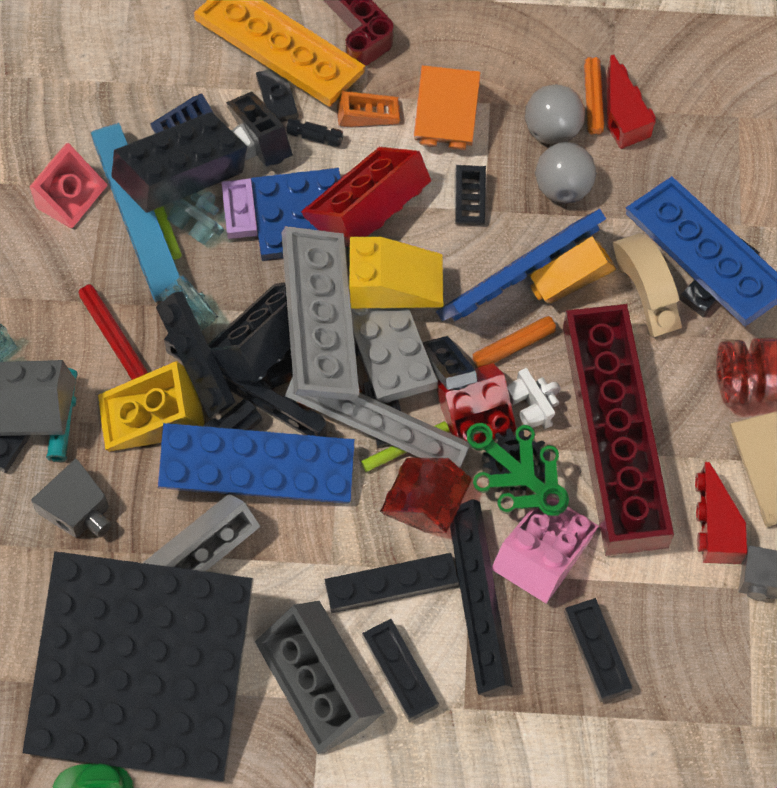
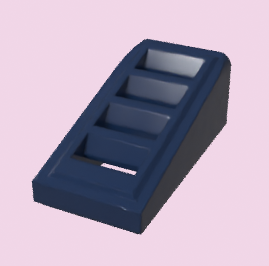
[150,93,213,134]

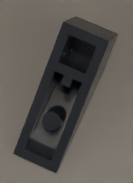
[226,91,293,167]

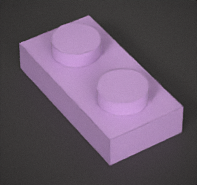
[221,179,258,239]

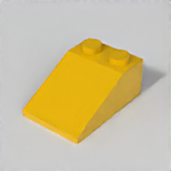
[349,236,444,309]
[98,361,205,452]

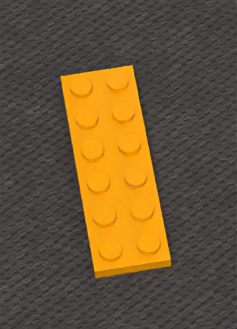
[194,0,365,107]

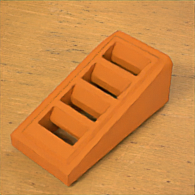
[337,91,400,127]

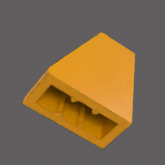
[530,236,617,304]

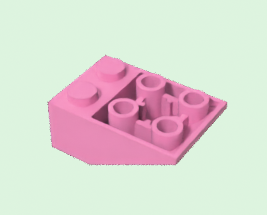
[492,496,599,603]

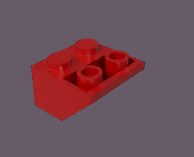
[437,363,517,443]

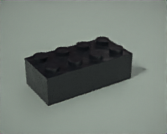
[111,112,247,213]

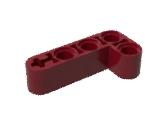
[323,0,394,66]

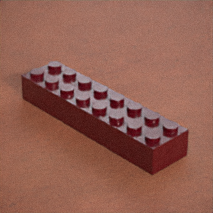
[563,304,674,556]

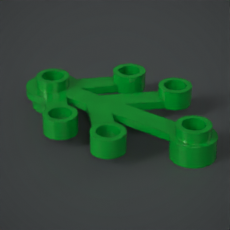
[467,423,569,516]

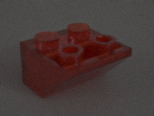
[380,458,472,533]

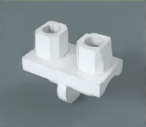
[507,368,561,429]

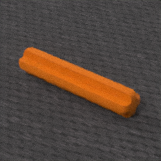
[584,57,604,135]
[473,316,556,368]

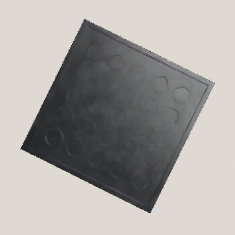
[22,551,254,781]

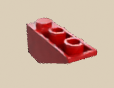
[607,55,656,149]
[695,462,747,564]

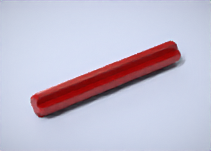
[78,284,148,380]

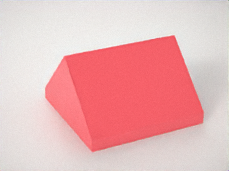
[30,143,108,228]

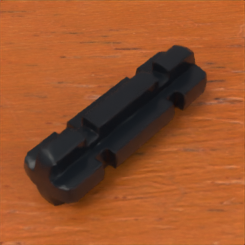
[286,118,343,147]

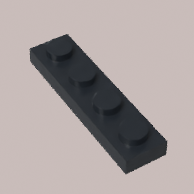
[156,291,236,418]
[324,553,459,613]

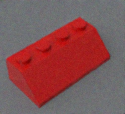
[301,147,432,248]

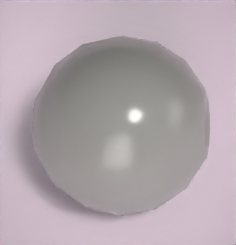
[525,84,585,145]
[535,142,597,204]

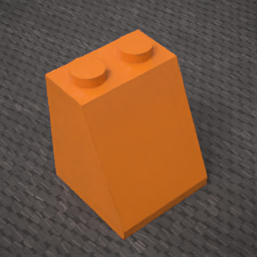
[414,65,480,150]

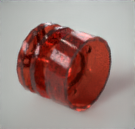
[716,337,777,407]

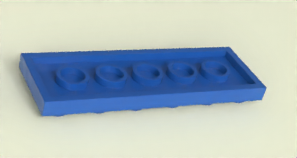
[626,176,777,327]
[436,209,606,322]
[158,423,355,504]

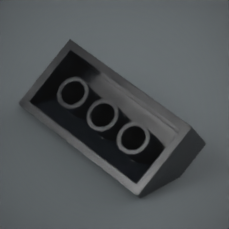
[208,282,291,382]

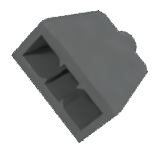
[31,458,112,538]

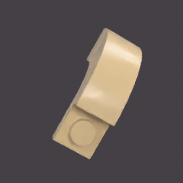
[612,233,682,337]

